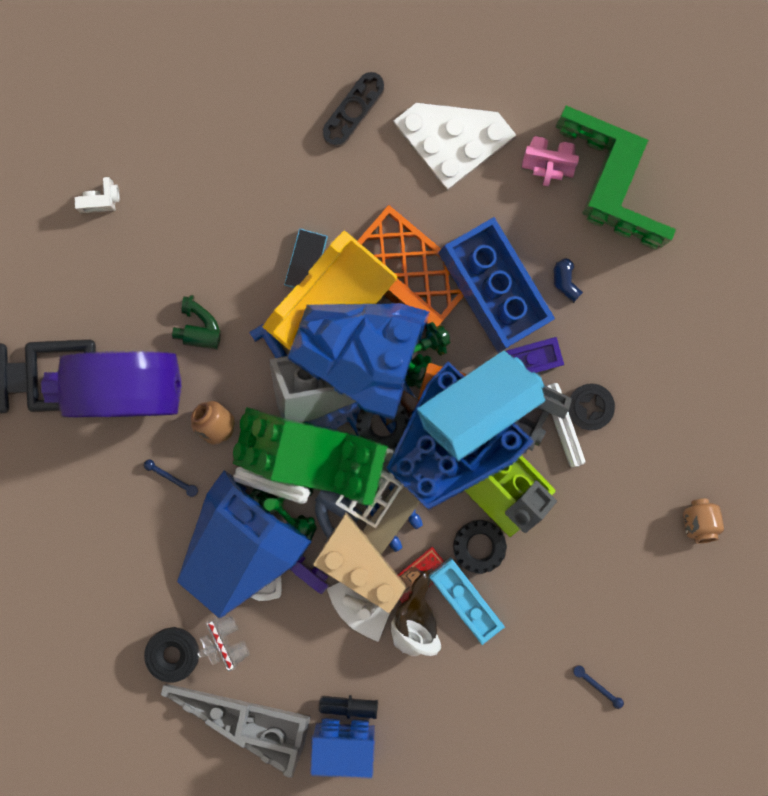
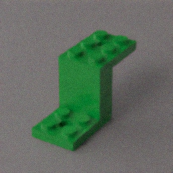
[555,105,677,249]
[233,407,388,506]

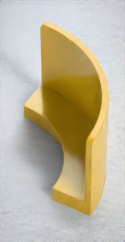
[262,230,397,350]

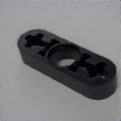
[323,72,384,147]

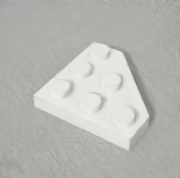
[393,103,516,191]

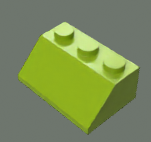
[464,455,556,537]

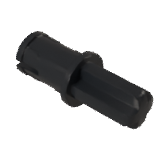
[319,695,378,719]

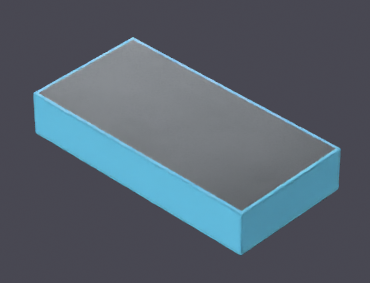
[284,229,328,288]

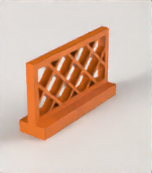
[357,205,464,331]

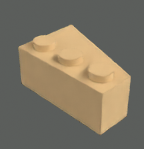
[313,512,406,614]

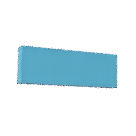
[429,557,505,645]

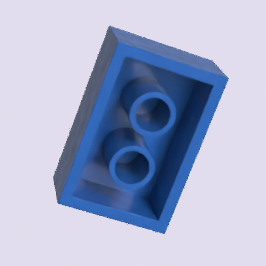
[311,718,375,778]

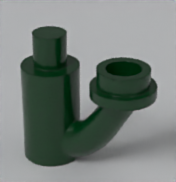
[172,295,221,350]

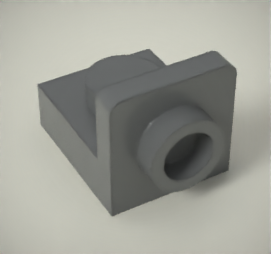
[505,480,558,533]

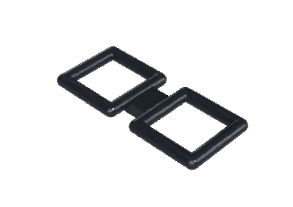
[0,339,96,414]

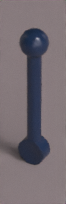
[143,459,198,497]
[573,665,624,709]

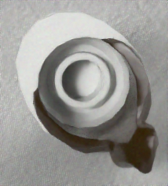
[391,570,441,656]

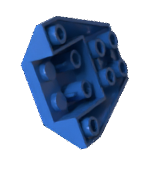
[386,362,534,510]
[177,470,312,618]

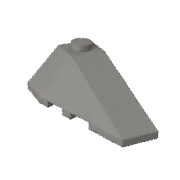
[270,356,356,422]

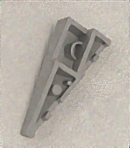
[161,684,311,778]

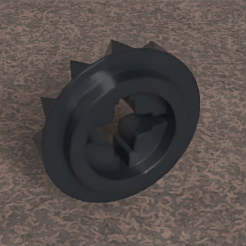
[568,384,615,430]

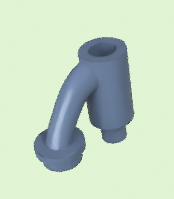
[315,490,363,543]

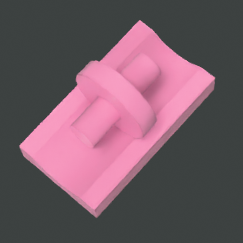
[521,136,579,186]

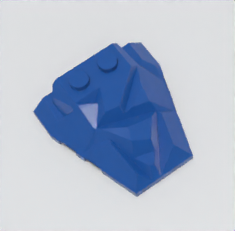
[288,303,429,419]

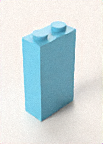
[417,350,545,461]

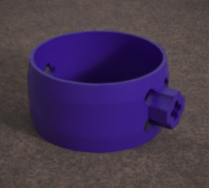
[41,352,181,417]

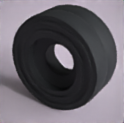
[144,627,199,683]

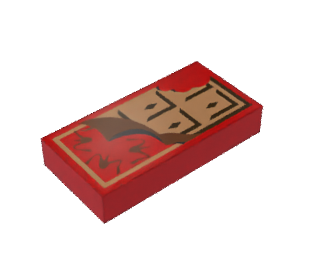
[397,547,445,603]

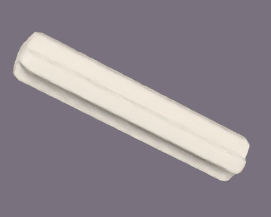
[547,383,585,468]
[233,467,310,504]

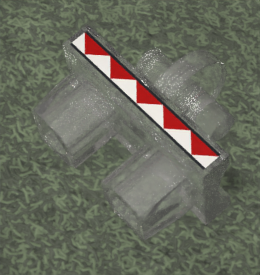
[198,615,250,672]

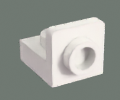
[75,177,120,213]

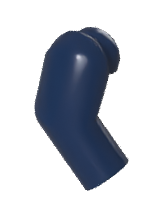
[554,258,583,303]

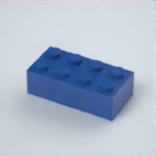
[438,217,555,353]

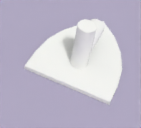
[327,582,390,642]

